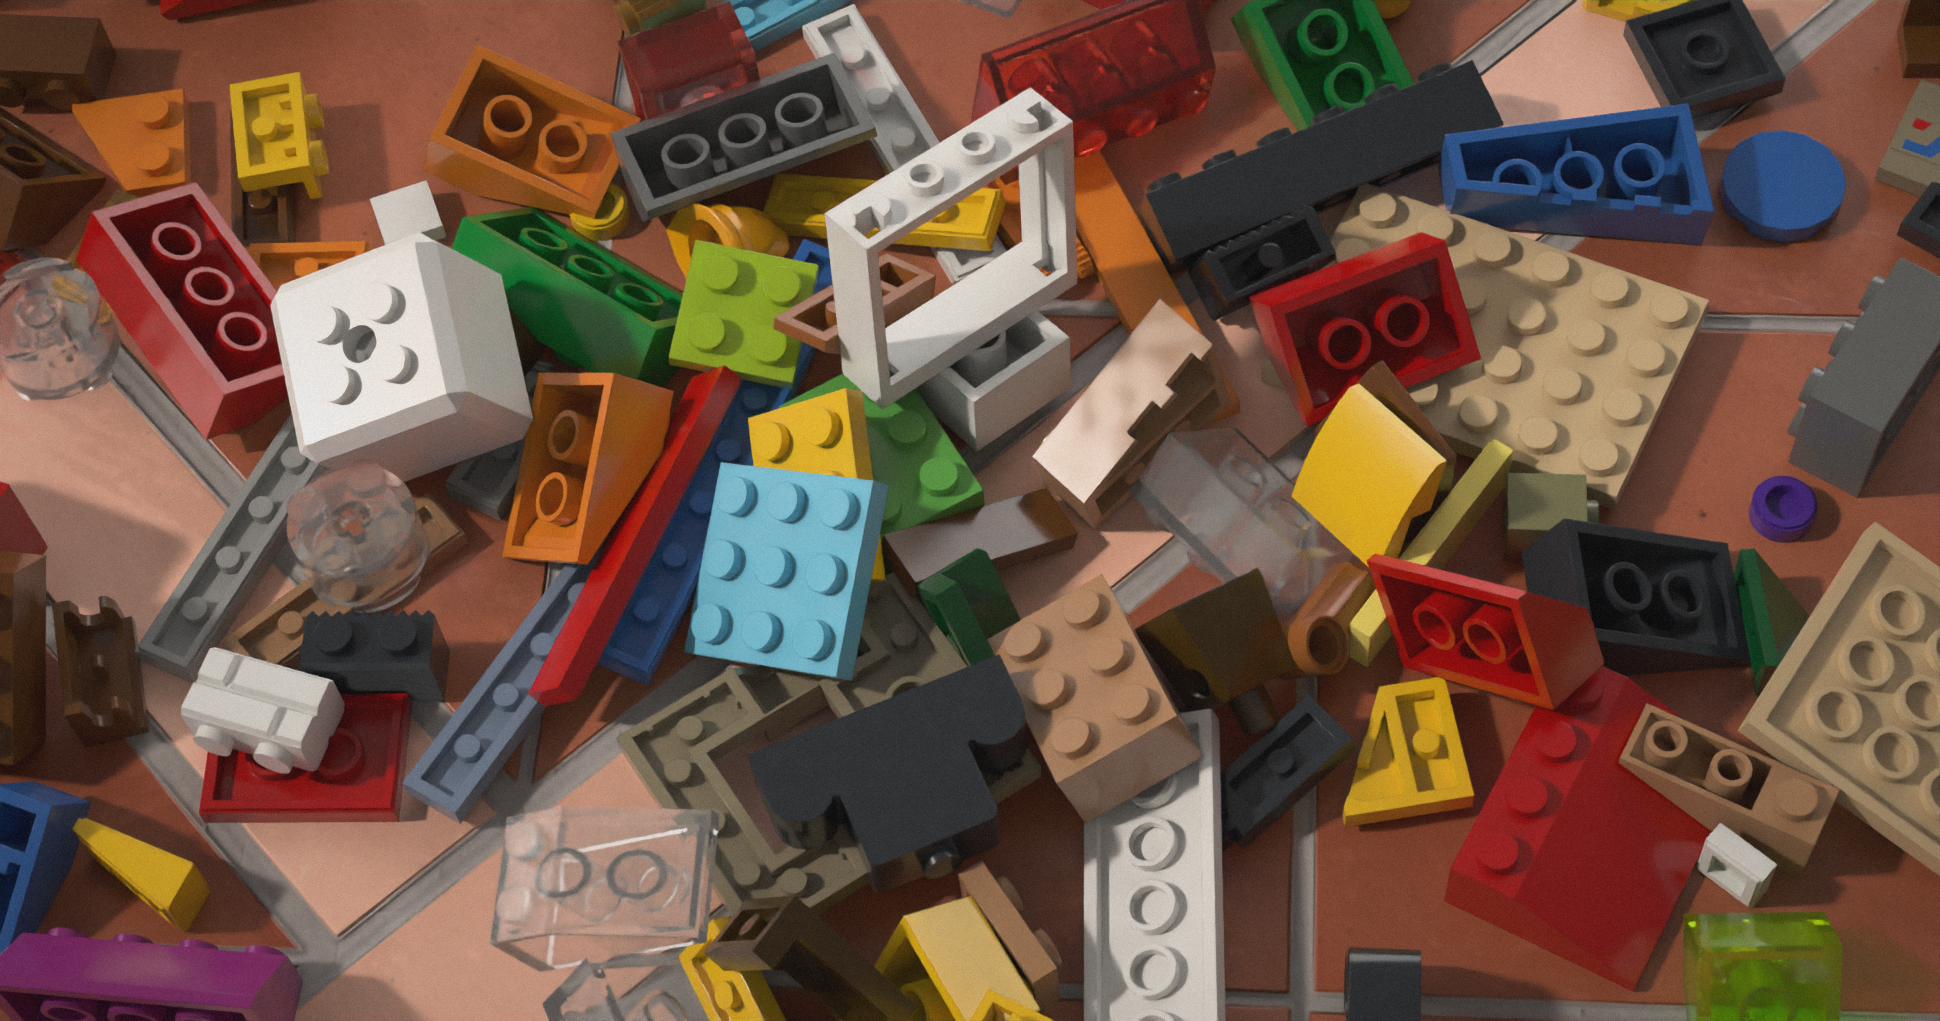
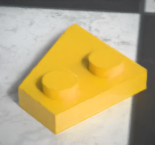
[1343,677,1474,827]

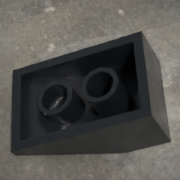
[1521,518,1750,676]

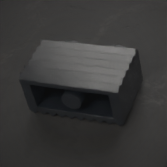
[1188,205,1337,321]
[300,610,450,700]

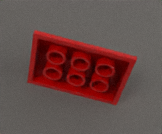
[1444,666,1712,992]

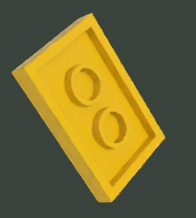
[748,388,886,585]

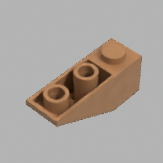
[1619,704,1840,878]

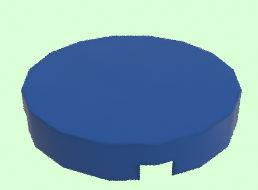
[1719,130,1846,242]

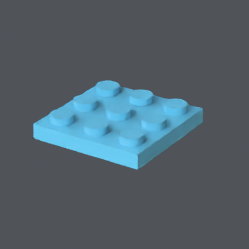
[684,462,889,681]

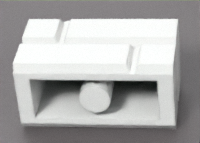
[181,647,345,773]

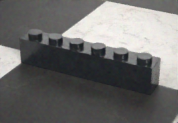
[1137,60,1504,275]

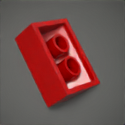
[1249,232,1482,426]
[1367,553,1604,710]

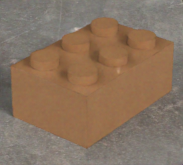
[987,574,1203,823]

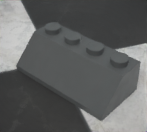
[610,52,877,222]

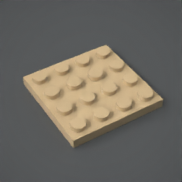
[1737,521,1940,876]

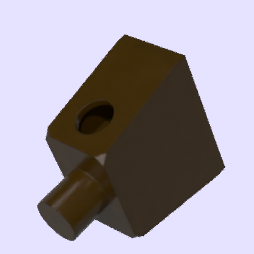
[1134,568,1294,738]

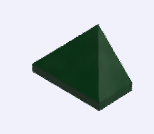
[1734,548,1810,696]

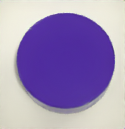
[1749,476,1818,543]

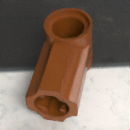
[1276,561,1376,680]

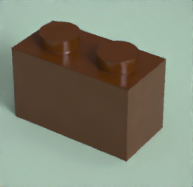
[0,14,116,110]

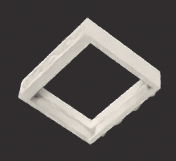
[825,87,1077,410]

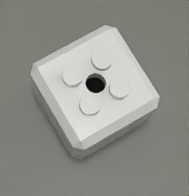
[270,232,533,488]

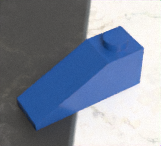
[0,781,91,954]

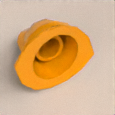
[666,202,790,279]

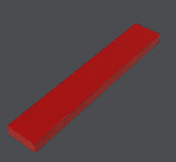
[528,365,741,706]

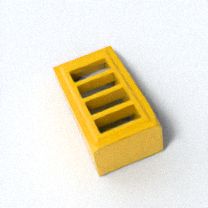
[72,817,211,932]

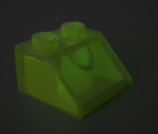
[1682,912,1843,1021]

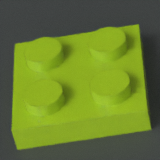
[668,240,819,390]

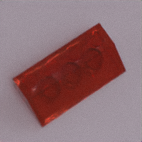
[970,0,1216,185]

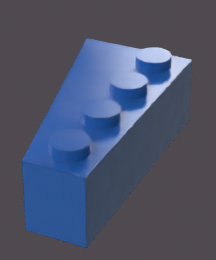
[1438,103,1715,246]

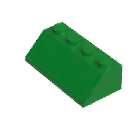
[452,207,683,387]

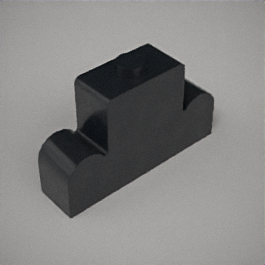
[747,654,1028,892]

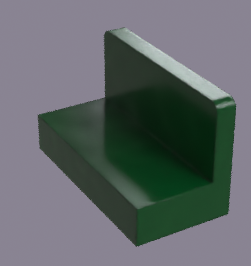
[914,548,1021,666]

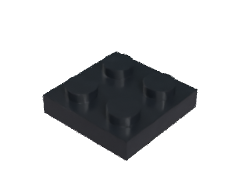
[1623,0,1786,119]

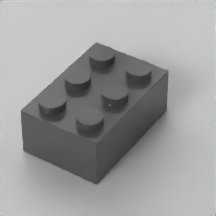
[1787,257,1940,498]

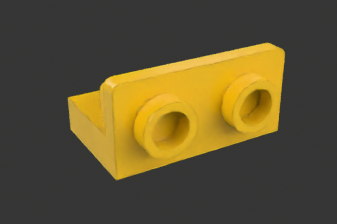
[229,72,329,200]

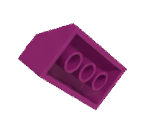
[0,928,303,1021]

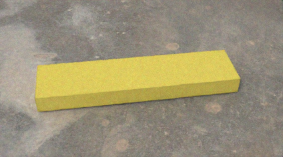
[1349,439,1513,667]

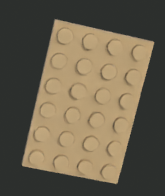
[1261,183,1709,510]

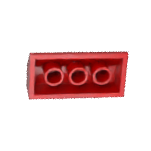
[76,182,289,440]

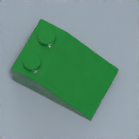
[1230,0,1414,131]

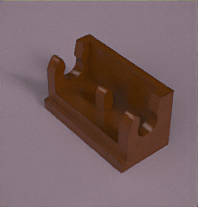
[52,596,149,747]

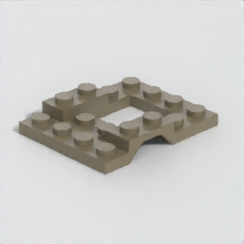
[616,572,1041,916]

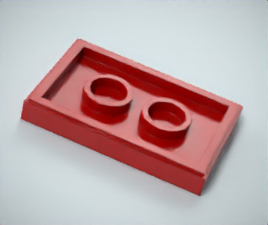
[199,693,413,823]

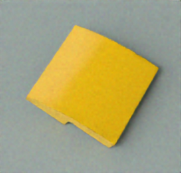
[1291,384,1447,567]

